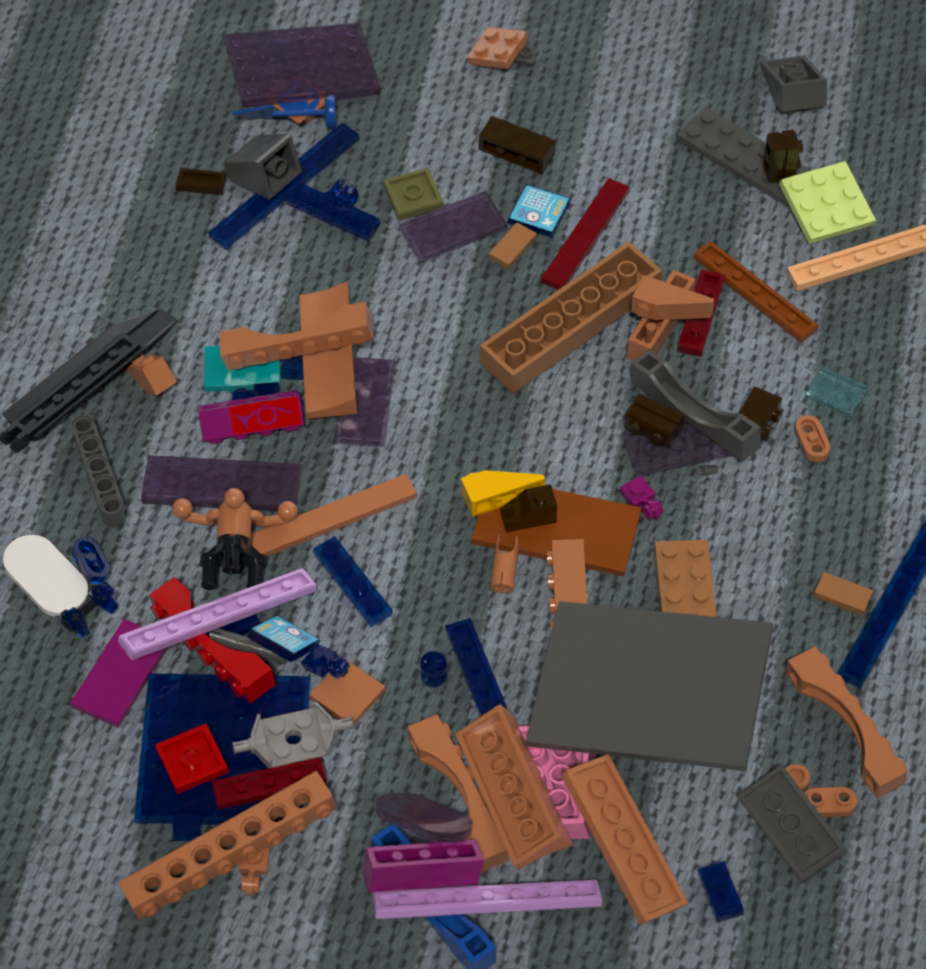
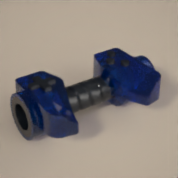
[60,582,118,637]

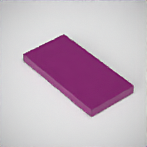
[70,619,169,728]

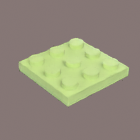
[779,161,876,244]

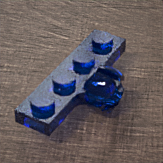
[285,180,381,242]

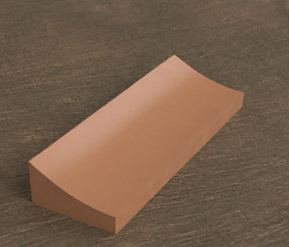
[299,281,357,419]
[456,704,573,870]

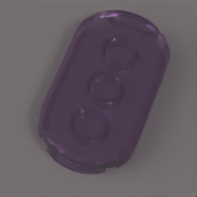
[376,793,473,843]

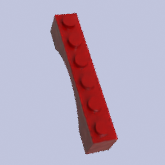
[149,577,276,703]

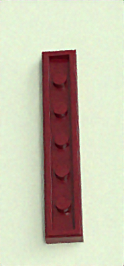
[541,178,630,290]

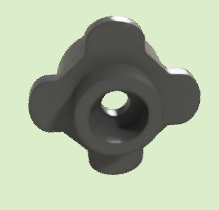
[514,45,539,66]

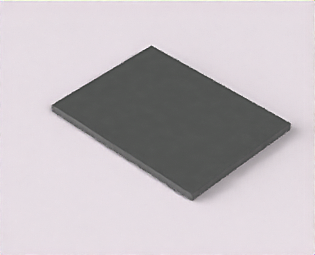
[526,601,773,771]

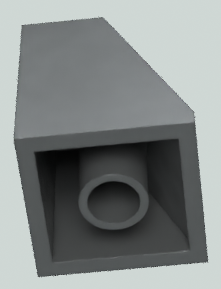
[224,134,302,200]

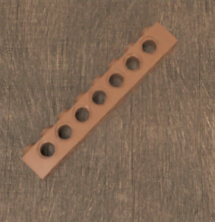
[118,771,337,920]

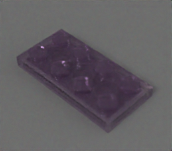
[334,357,395,447]

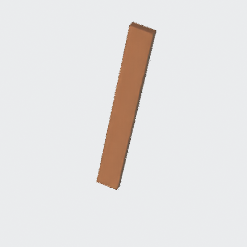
[230,474,417,571]

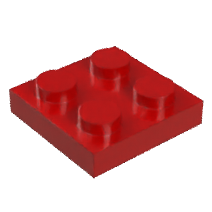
[155,724,229,794]

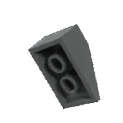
[760,55,827,113]

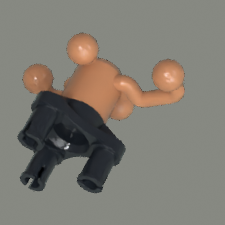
[172,488,298,590]

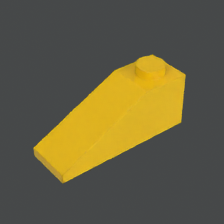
[461,470,545,517]

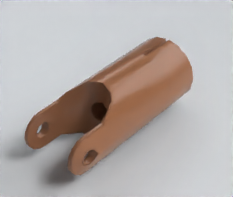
[490,534,519,594]

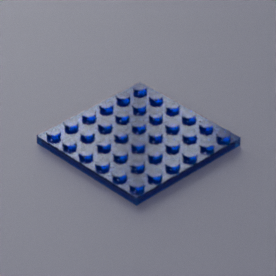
[134,673,311,825]

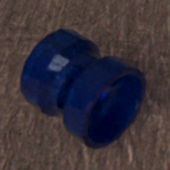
[420,651,447,688]

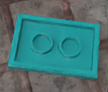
[204,346,280,392]

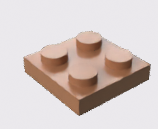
[466,27,529,69]

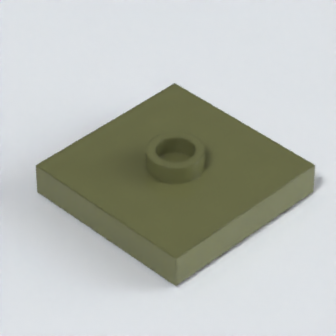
[383,168,444,221]

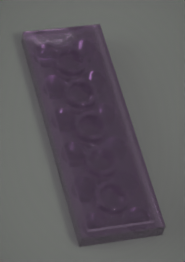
[141,455,302,511]

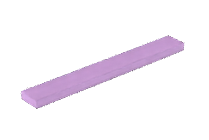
[118,568,317,660]
[372,880,602,919]

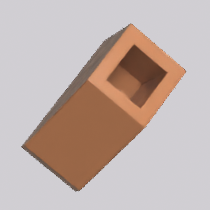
[125,354,177,395]

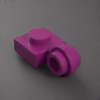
[619,475,663,520]

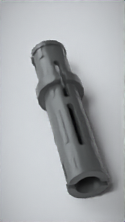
[209,628,289,665]

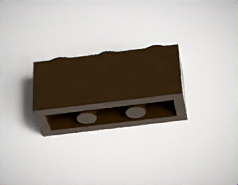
[479,116,556,175]

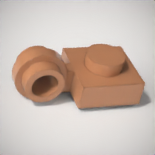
[238,847,270,896]

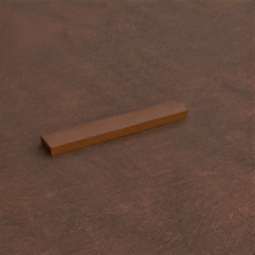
[693,241,819,343]

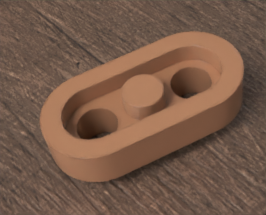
[795,415,830,462]
[804,787,858,817]

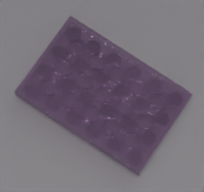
[224,23,381,108]

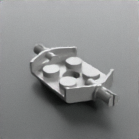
[232,702,354,768]

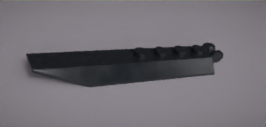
[0,309,178,453]

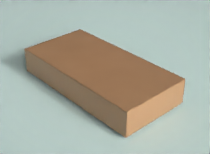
[489,223,537,270]
[814,572,874,616]

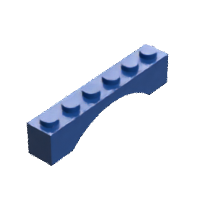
[371,823,496,969]

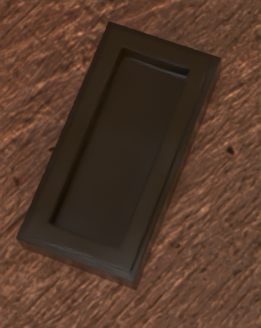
[175,167,228,196]

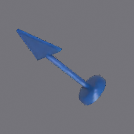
[232,95,336,129]

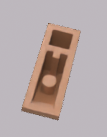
[631,275,714,320]

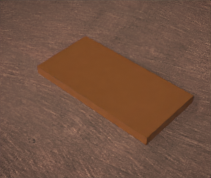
[471,489,642,577]

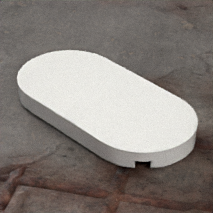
[3,535,89,617]

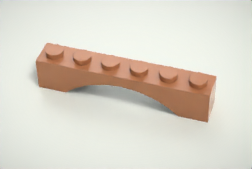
[220,302,374,370]
[786,647,907,799]
[407,714,508,872]

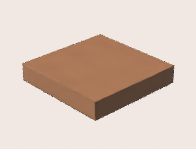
[309,658,386,729]

